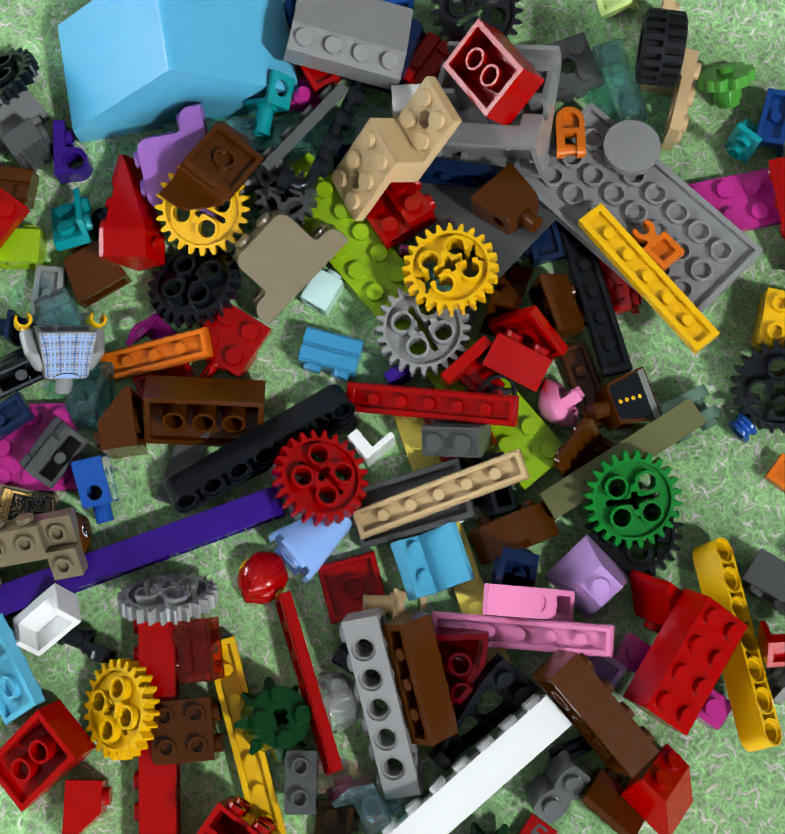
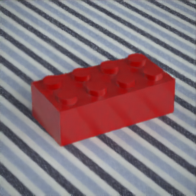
[622,588,748,736]

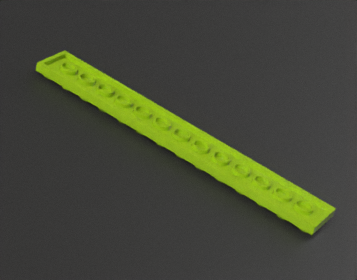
[282,153,564,491]

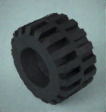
[635,7,688,88]

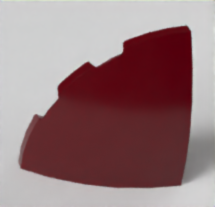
[434,627,489,707]

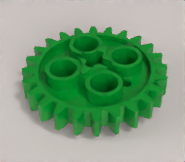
[582,449,682,549]

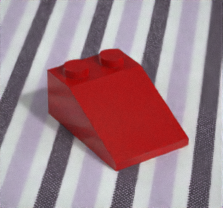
[0,699,96,812]

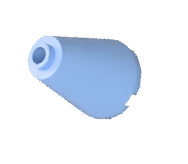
[269,516,353,583]

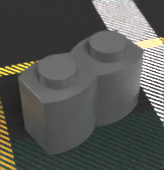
[525,750,591,824]

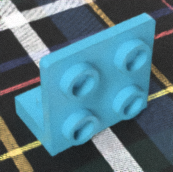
[390,521,474,601]

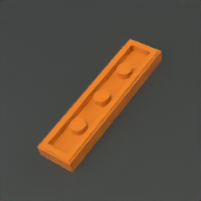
[100,327,214,383]

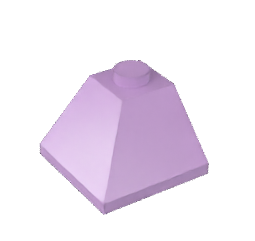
[545,535,629,618]

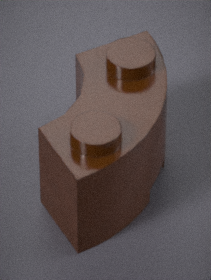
[468,500,560,565]

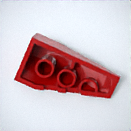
[99,154,165,271]

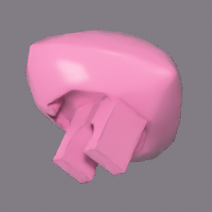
[538,379,585,427]

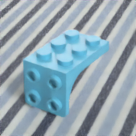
[0,613,46,726]

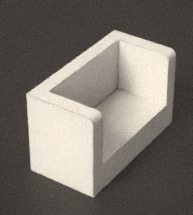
[13,583,81,657]

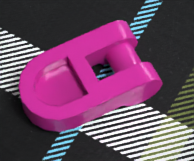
[284,86,321,113]

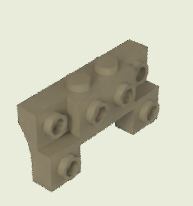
[0,507,89,586]

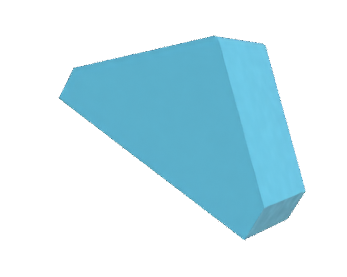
[57,0,298,143]

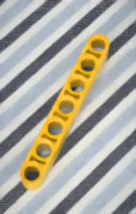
[692,537,782,752]

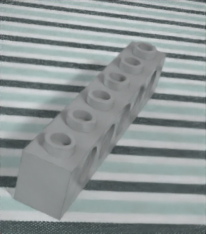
[339,607,426,800]

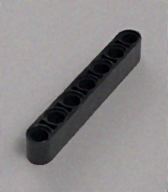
[164,384,355,513]

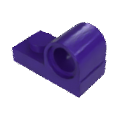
[53,120,93,184]

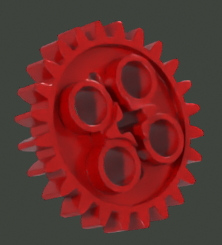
[271,430,369,527]

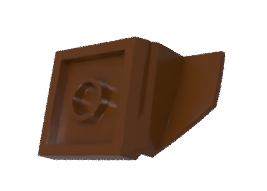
[159,122,264,211]

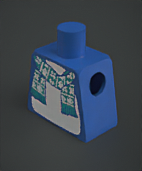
[70,455,119,524]

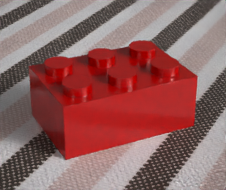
[442,18,545,125]

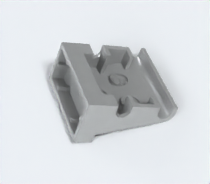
[428,41,562,179]

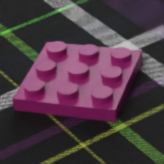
[0,402,79,492]

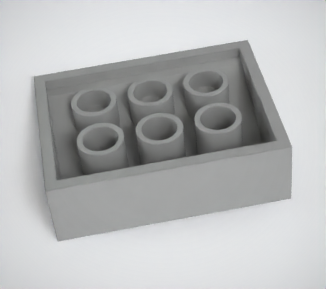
[283,0,413,90]

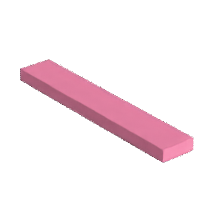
[432,611,615,658]

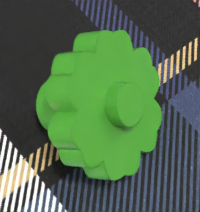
[696,62,756,109]

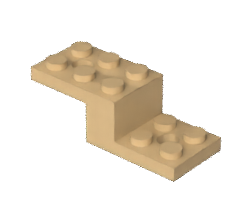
[639,0,702,152]
[330,76,462,221]

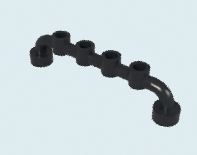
[275,80,366,193]

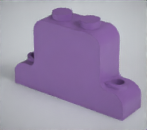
[134,102,225,223]

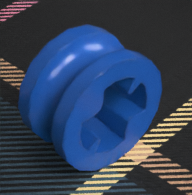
[728,413,757,443]

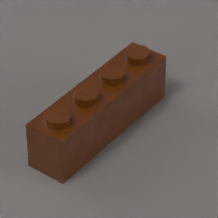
[382,612,459,747]

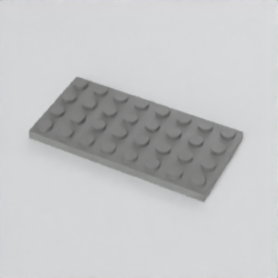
[524,102,764,313]

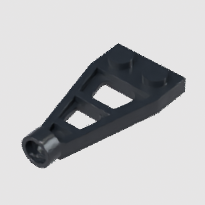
[428,653,538,771]

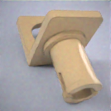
[363,588,427,620]

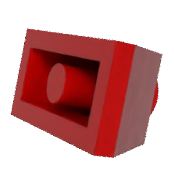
[62,778,113,834]

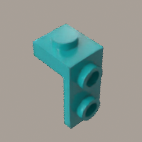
[723,118,762,164]

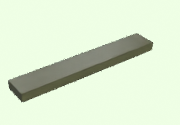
[539,398,707,520]

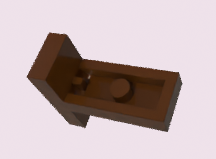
[480,263,533,337]

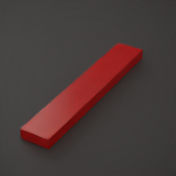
[347,381,519,427]
[274,591,343,776]

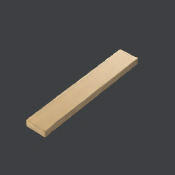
[352,449,531,540]

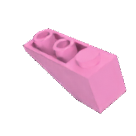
[482,583,575,622]

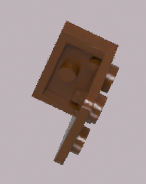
[553,416,616,478]
[151,696,224,765]

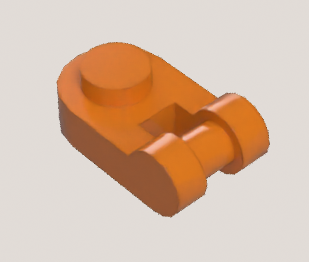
[554,107,586,159]

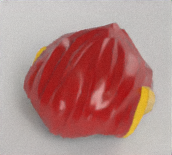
[237,551,289,604]

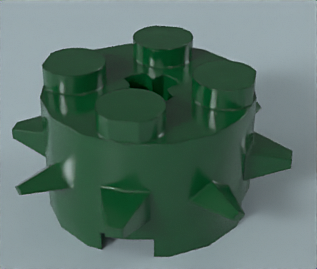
[234,677,312,763]

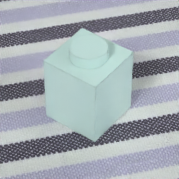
[300,268,344,317]

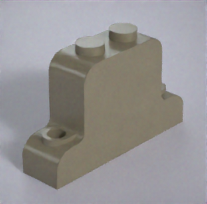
[235,209,349,325]

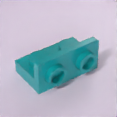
[51,187,94,252]

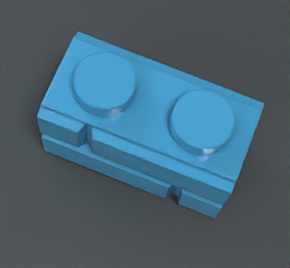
[298,326,364,381]

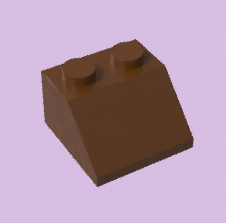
[528,273,586,341]
[94,386,148,459]
[578,767,645,834]

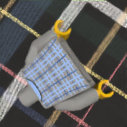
[13,312,107,394]

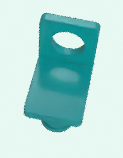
[244,70,295,138]

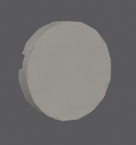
[602,119,661,176]

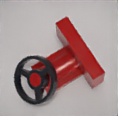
[440,335,517,395]

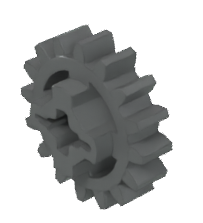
[255,167,318,226]

